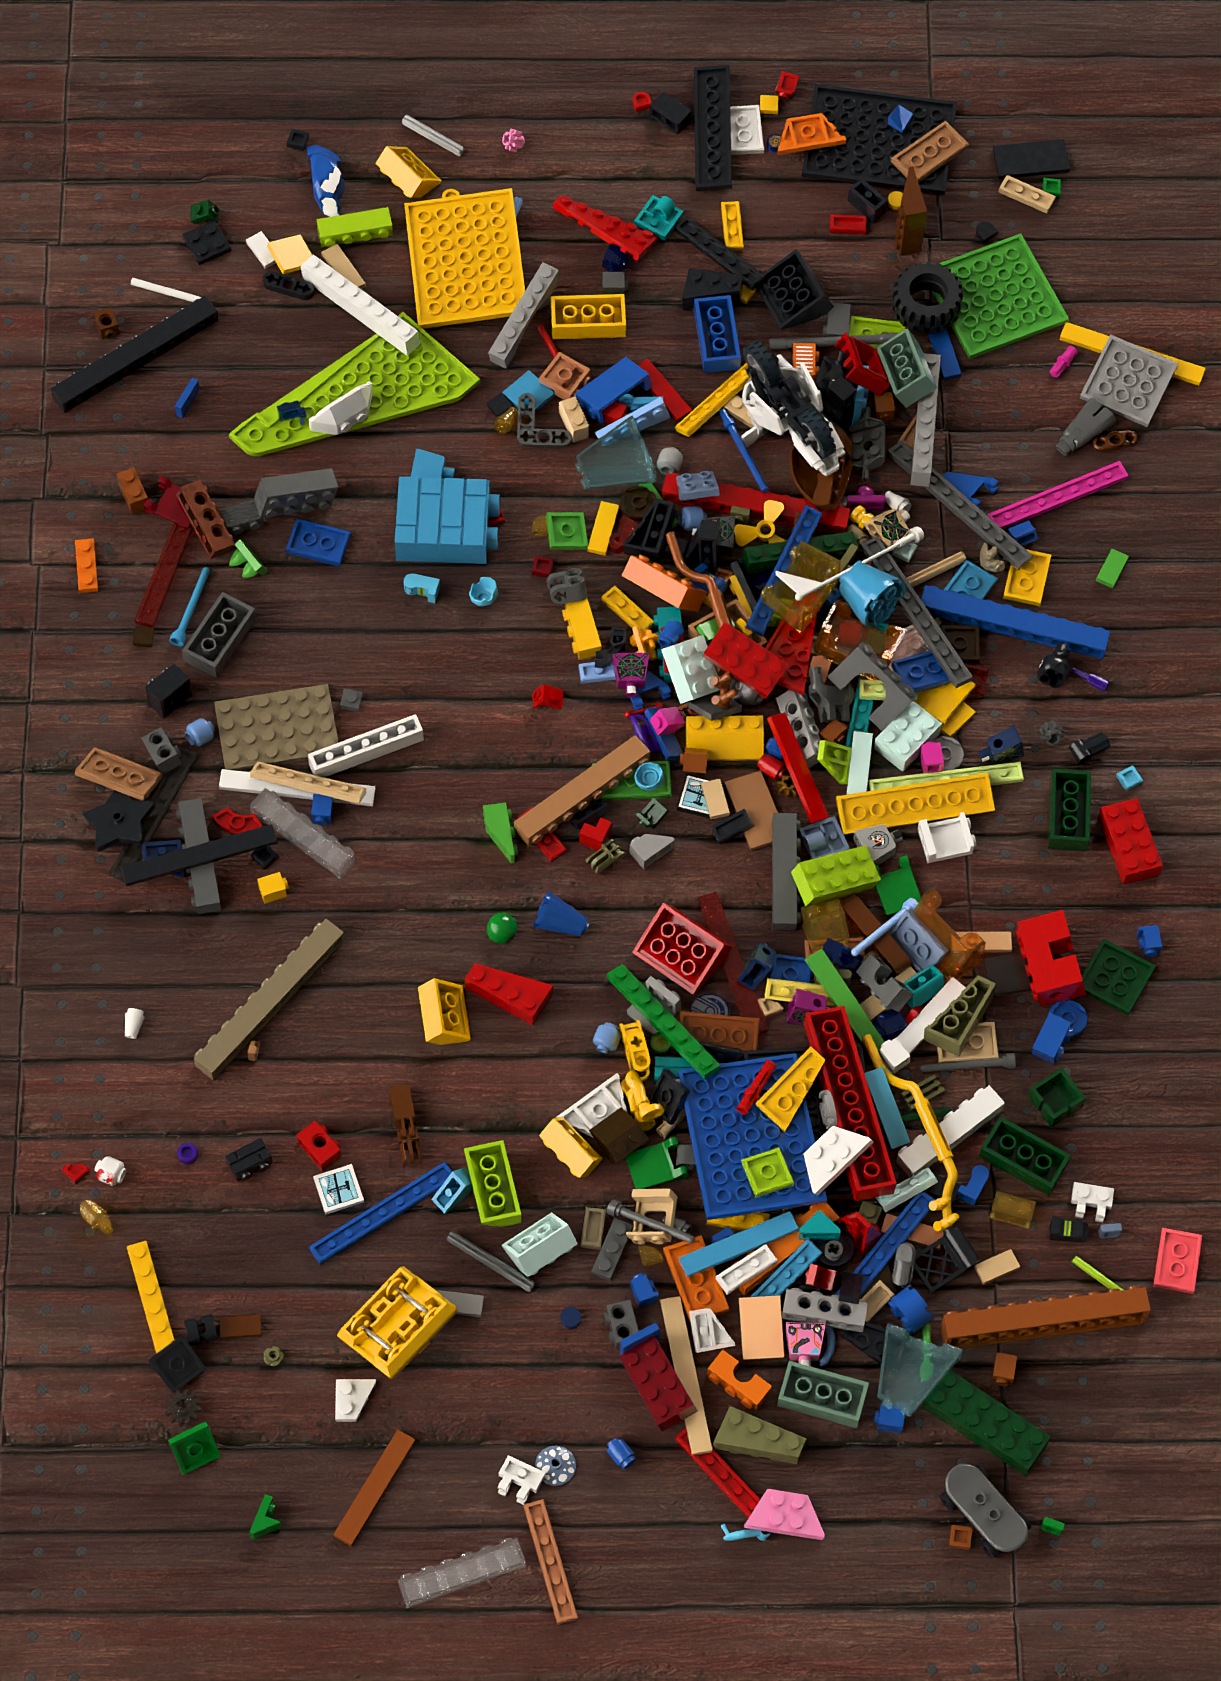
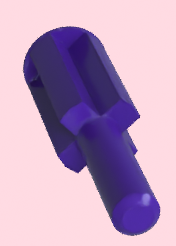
[1071,668,1109,692]

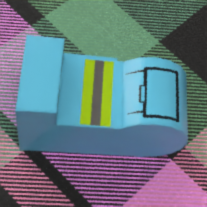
[404,574,440,603]

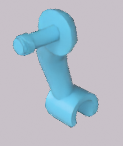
[721,1524,770,1541]

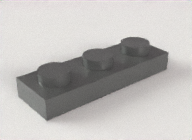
[591,1218,633,1281]

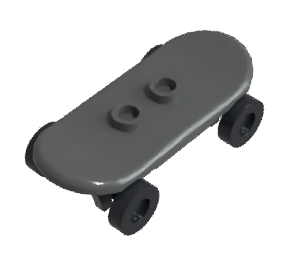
[939,1463,1031,1559]

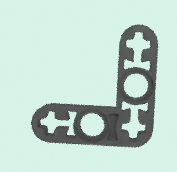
[517,393,571,448]

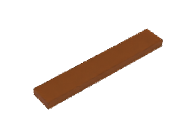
[333,1429,415,1547]

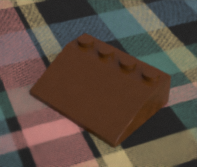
[894,166,927,256]

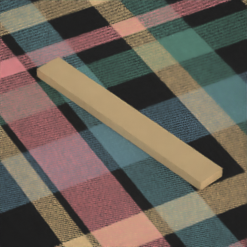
[660,1296,712,1456]

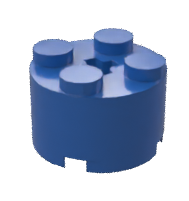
[888,1285,934,1334]

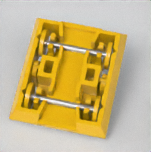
[337,1266,458,1379]

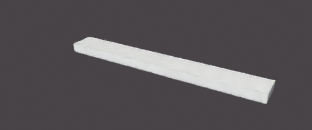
[219,769,375,806]

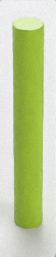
[1072,1256,1123,1291]

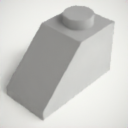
[629,834,675,869]

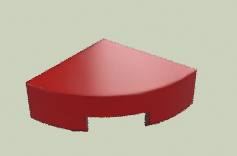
[902,1005,925,1027]
[61,1164,90,1184]

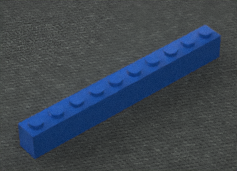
[921,585,1110,659]

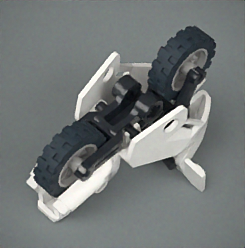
[742,340,845,476]

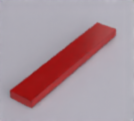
[767,712,829,824]
[675,1428,761,1519]

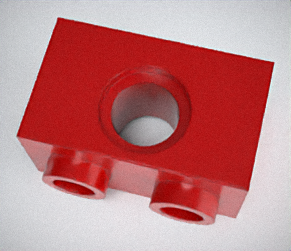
[296,1121,341,1171]

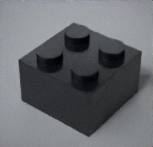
[145,663,192,719]

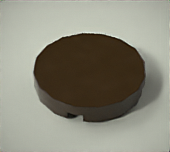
[620,486,657,521]

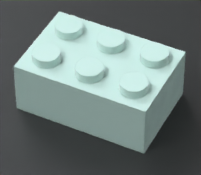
[661,635,720,704]
[874,701,942,772]

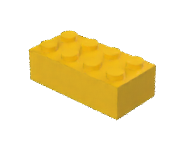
[551,294,626,339]

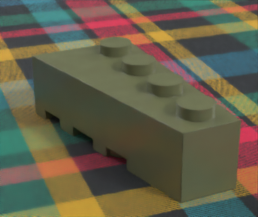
[924,975,996,1057]
[713,1406,806,1464]

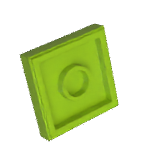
[741,1147,794,1198]

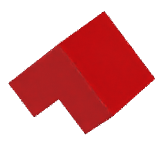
[579,818,612,851]

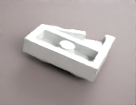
[689,1308,735,1353]
[335,1379,376,1422]

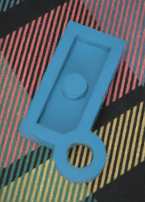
[618,394,663,414]

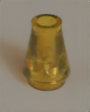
[494,407,518,434]

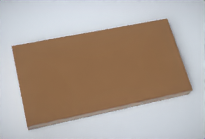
[891,121,969,183]
[75,747,163,801]
[724,771,778,851]

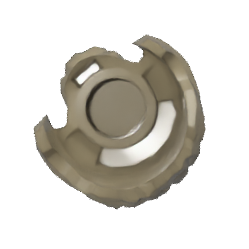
[980,542,1007,572]

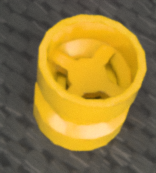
[849,505,875,531]

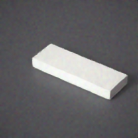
[715,1244,778,1295]

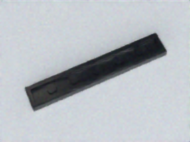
[674,216,765,291]

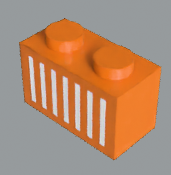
[792,343,819,383]

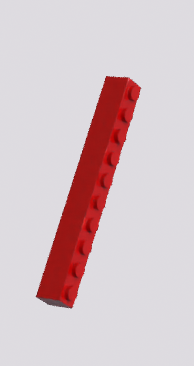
[662,473,850,534]

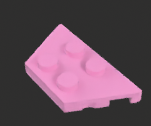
[744,1489,825,1540]

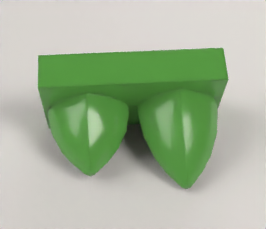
[229,539,268,578]

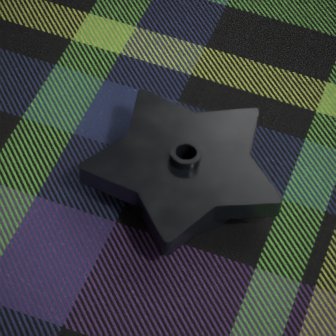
[82,790,156,852]

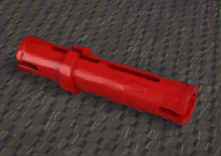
[736,1060,777,1115]

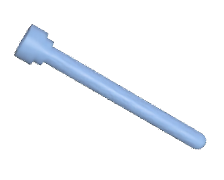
[851,898,920,956]

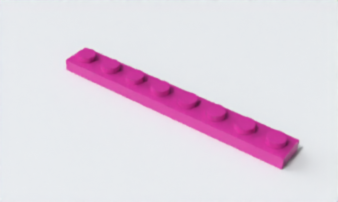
[987,461,1129,530]

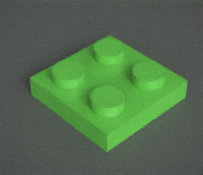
[546,512,588,550]

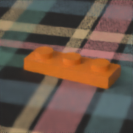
[75,538,98,593]

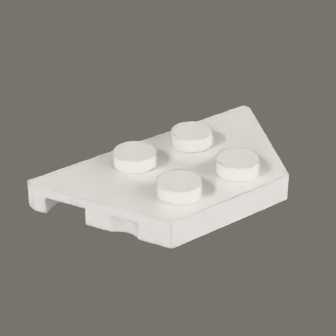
[556,1073,627,1137]
[804,1126,874,1196]

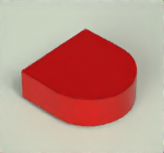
[633,92,652,112]

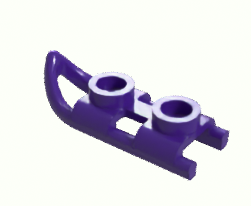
[629,714,662,754]

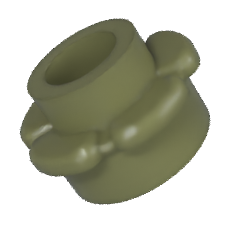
[264,1346,284,1366]

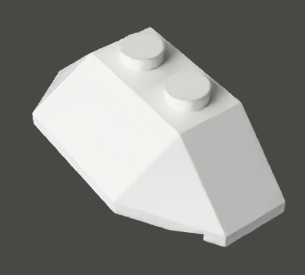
[309,382,373,435]

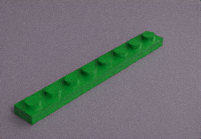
[607,964,721,1080]

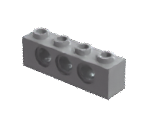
[776,690,821,768]
[782,1288,868,1333]

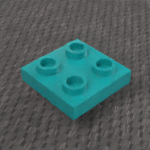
[634,195,684,241]

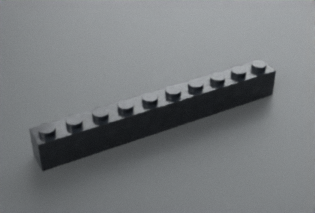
[51,296,219,413]

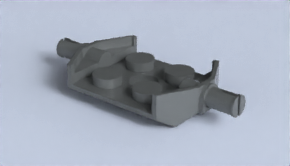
[848,407,886,482]

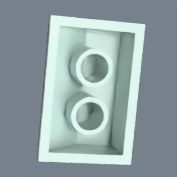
[502,1212,578,1277]

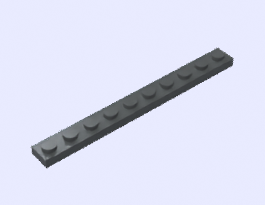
[887,441,1033,570]
[861,536,973,688]

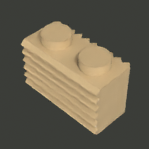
[559,397,589,442]

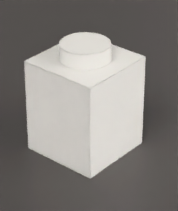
[880,1038,910,1073]

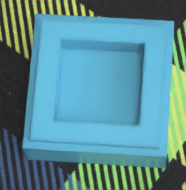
[1116,765,1143,792]

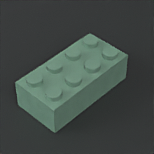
[877,328,937,408]
[777,1361,869,1428]

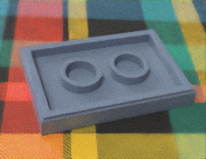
[889,909,949,973]

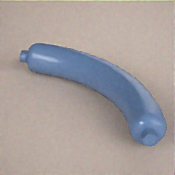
[819,1326,836,1367]

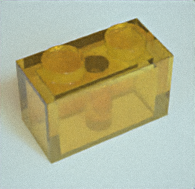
[990,1191,1036,1228]

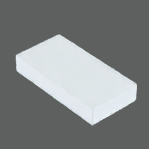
[246,231,276,269]

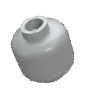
[657,447,683,475]

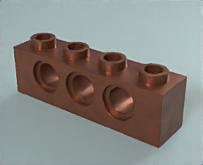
[176,480,234,559]

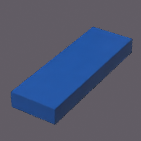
[928,328,962,381]
[644,707,683,760]

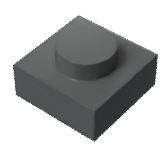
[340,688,363,712]

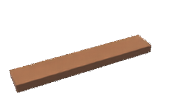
[523,1499,578,1625]

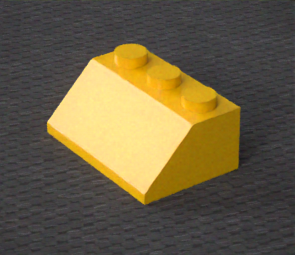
[375,146,442,198]
[418,978,471,1045]

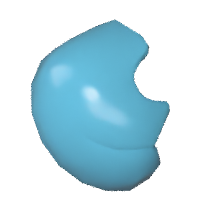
[469,577,498,607]
[634,762,664,791]

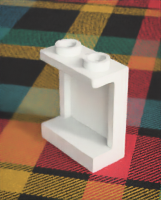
[918,812,976,863]

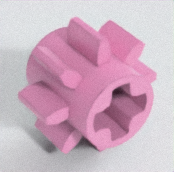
[502,129,525,152]

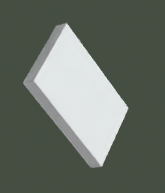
[731,105,764,155]

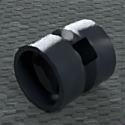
[184,1314,218,1346]

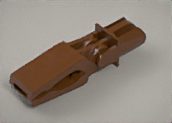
[389,1084,423,1166]

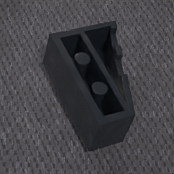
[682,268,744,311]
[622,499,677,562]
[683,520,721,574]

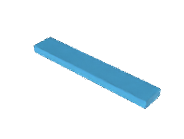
[679,1211,799,1278]

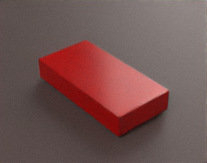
[830,214,867,235]

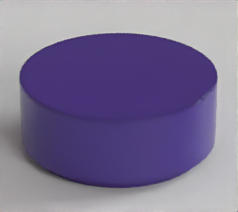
[177,1143,198,1164]

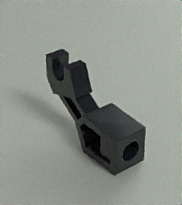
[595,627,626,668]

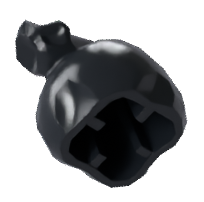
[1037,643,1071,688]

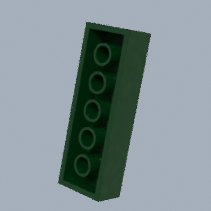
[922,1367,1051,1476]

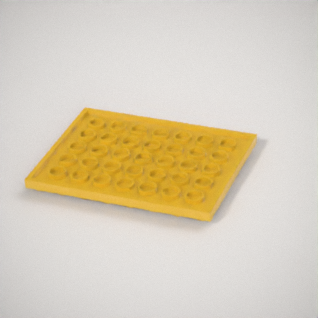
[404,188,525,329]

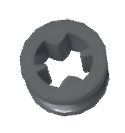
[824,1240,843,1261]

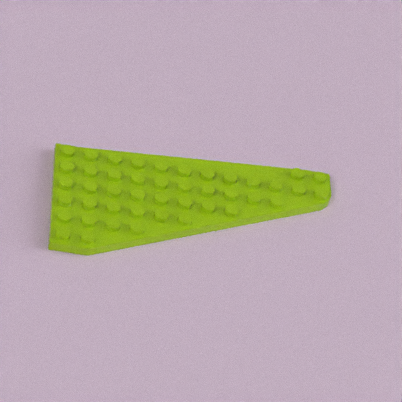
[229,312,480,456]

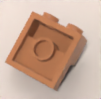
[539,352,591,400]

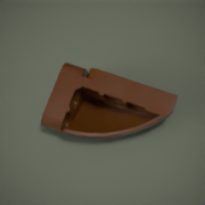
[789,428,853,511]

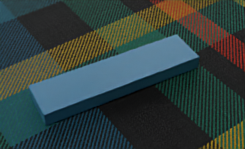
[751,1239,823,1297]

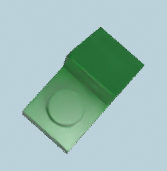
[249,1494,282,1540]

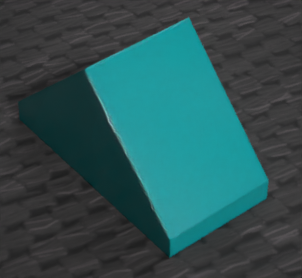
[798,1210,840,1240]

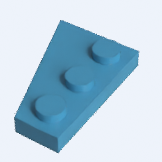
[852,365,869,425]

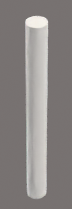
[131,278,202,302]

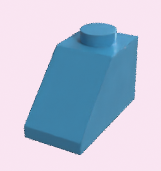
[431,1167,473,1214]

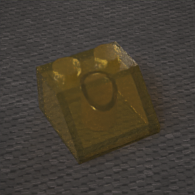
[801,898,850,951]

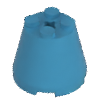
[839,561,905,628]

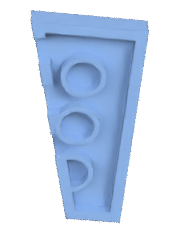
[595,397,671,446]

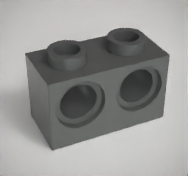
[141,727,182,775]
[603,1300,638,1350]

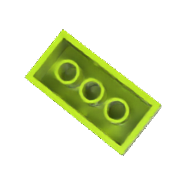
[791,845,881,907]

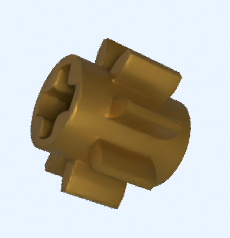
[777,775,797,799]

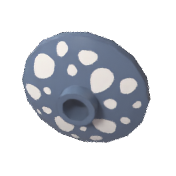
[535,1446,576,1486]

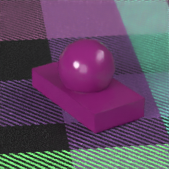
[846,486,885,511]

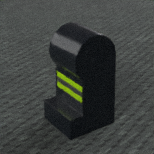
[1049,1216,1088,1243]

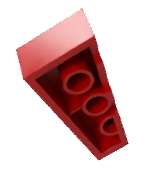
[465,963,553,1026]

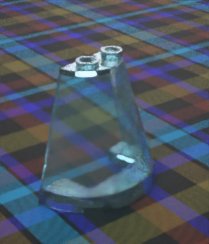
[575,415,657,490]
[877,1323,963,1417]

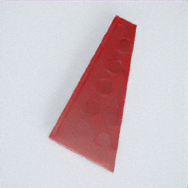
[552,196,658,261]
[765,590,820,696]

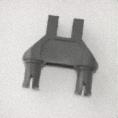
[808,667,855,723]

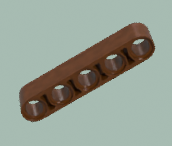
[837,893,912,977]

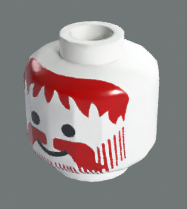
[95,1156,126,1186]

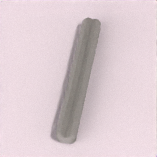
[402,115,464,156]

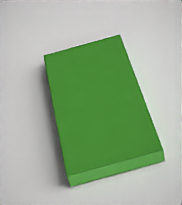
[592,761,671,801]

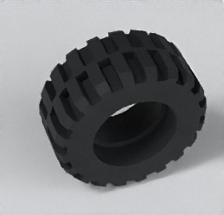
[892,262,963,334]

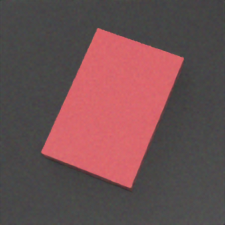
[1153,1228,1202,1294]

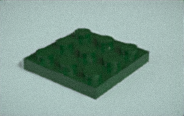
[1082,938,1156,1015]

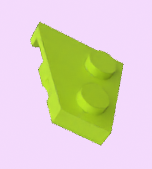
[817,740,852,785]

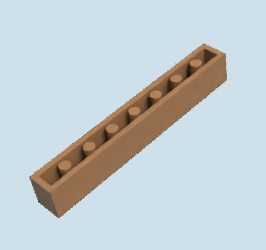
[514,735,650,846]

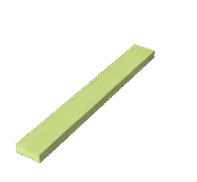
[868,762,1024,791]

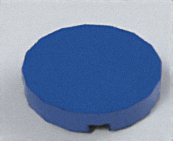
[1048,1000,1087,1038]

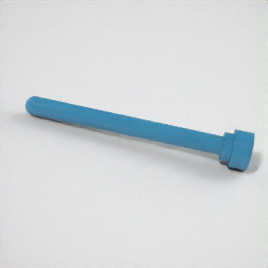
[169,567,210,647]

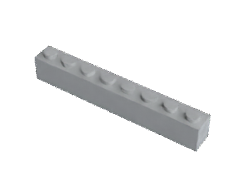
[910,353,941,487]

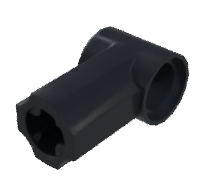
[1069,732,1110,765]

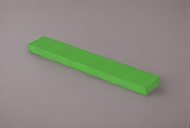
[805,948,884,1059]

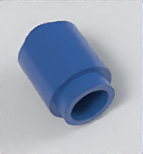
[658,620,684,648]
[607,1438,636,1470]

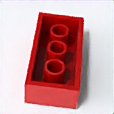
[702,622,789,699]
[1098,798,1163,885]

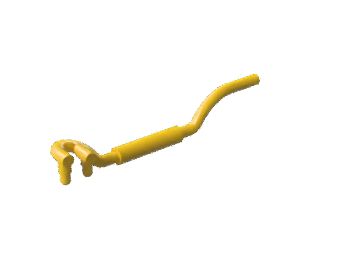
[862,1034,959,1231]

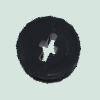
[814,1229,854,1272]

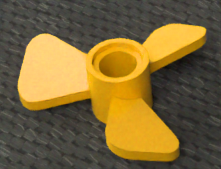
[734,500,786,547]

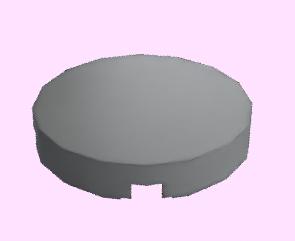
[931,736,964,771]
[819,1090,837,1130]

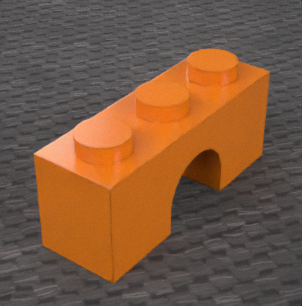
[707,1350,772,1411]

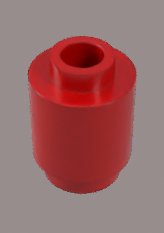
[757,754,787,780]

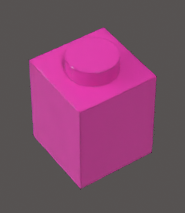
[650,707,685,736]
[920,742,944,774]

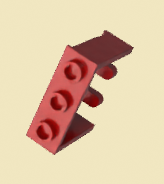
[835,332,890,395]

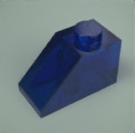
[822,938,866,976]

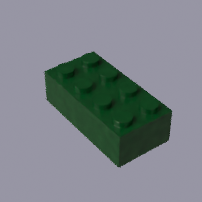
[1048,769,1091,851]
[979,1116,1071,1196]

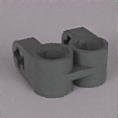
[546,568,587,604]

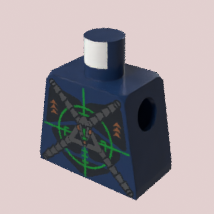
[978,726,1024,765]
[737,943,776,991]

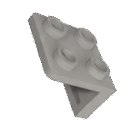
[627,976,681,1035]

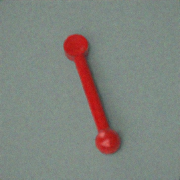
[625,702,663,718]

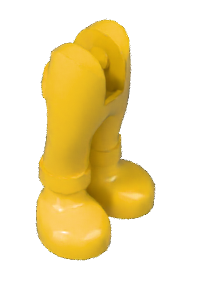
[621,1070,664,1131]

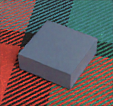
[1098,1223,1122,1239]

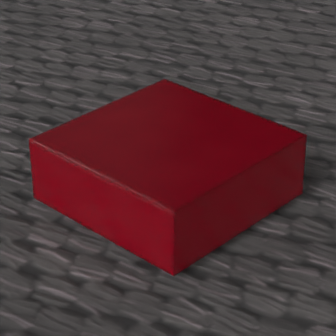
[532,556,554,578]

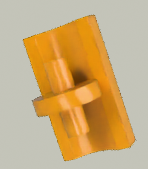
[629,626,659,661]

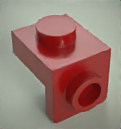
[775,71,800,99]
[532,684,564,710]
[805,1264,837,1291]

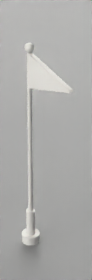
[776,526,924,601]

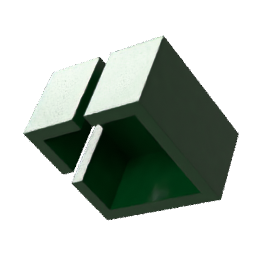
[1027,1067,1086,1128]

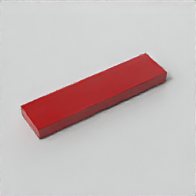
[638,359,692,422]

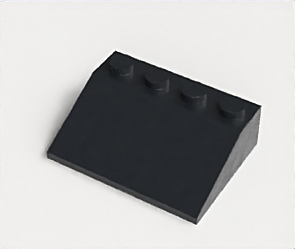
[756,249,834,330]

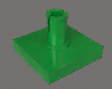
[168,1421,221,1475]

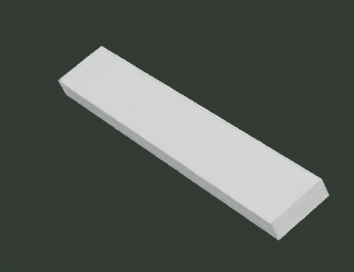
[881,977,966,1074]

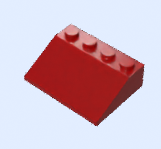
[632,903,732,995]

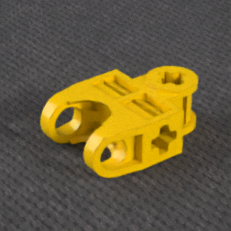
[619,1020,650,1082]

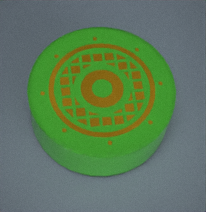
[651,1033,671,1054]

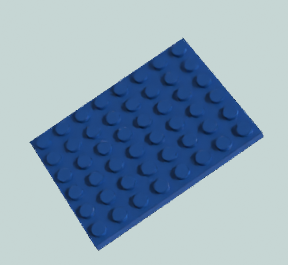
[678,1053,827,1220]

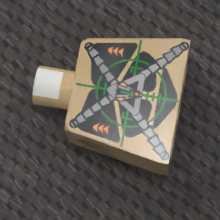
[863,509,910,552]

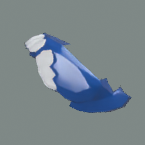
[307,145,345,217]

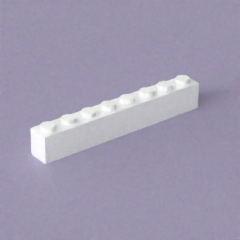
[301,255,420,356]

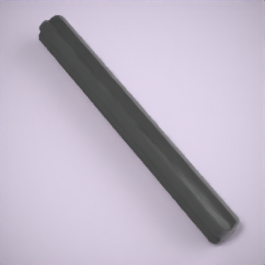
[447,1231,535,1292]

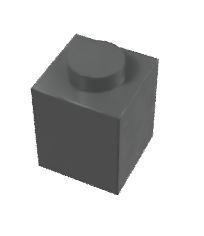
[602,272,628,297]

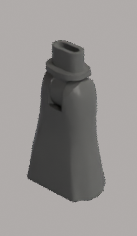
[1055,398,1116,456]

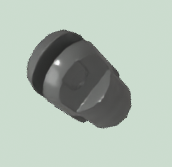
[892,1242,916,1288]

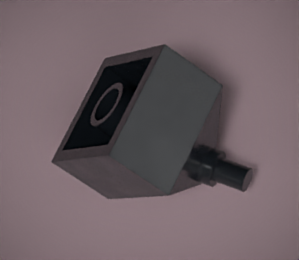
[815,350,856,401]

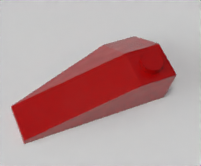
[835,1212,882,1256]

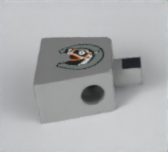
[853,824,903,865]

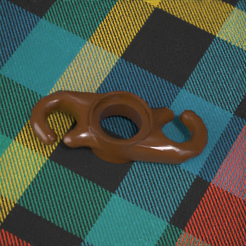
[1092,430,1138,452]

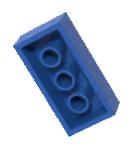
[693,295,741,373]

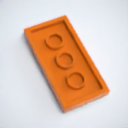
[663,1235,729,1324]

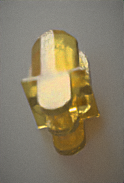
[80,1200,113,1235]

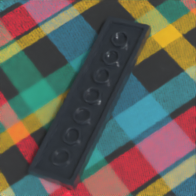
[694,65,732,191]

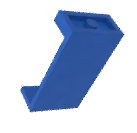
[575,357,652,424]

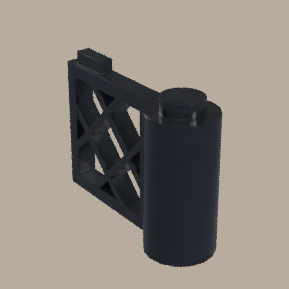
[914,1225,982,1294]

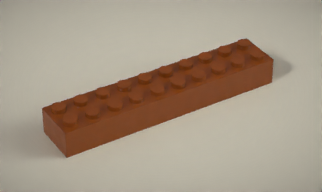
[940,1286,1151,1351]

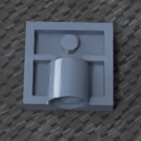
[676,471,719,502]
[799,816,850,859]

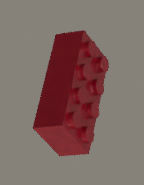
[619,1336,698,1432]

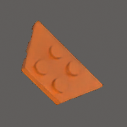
[778,113,846,155]

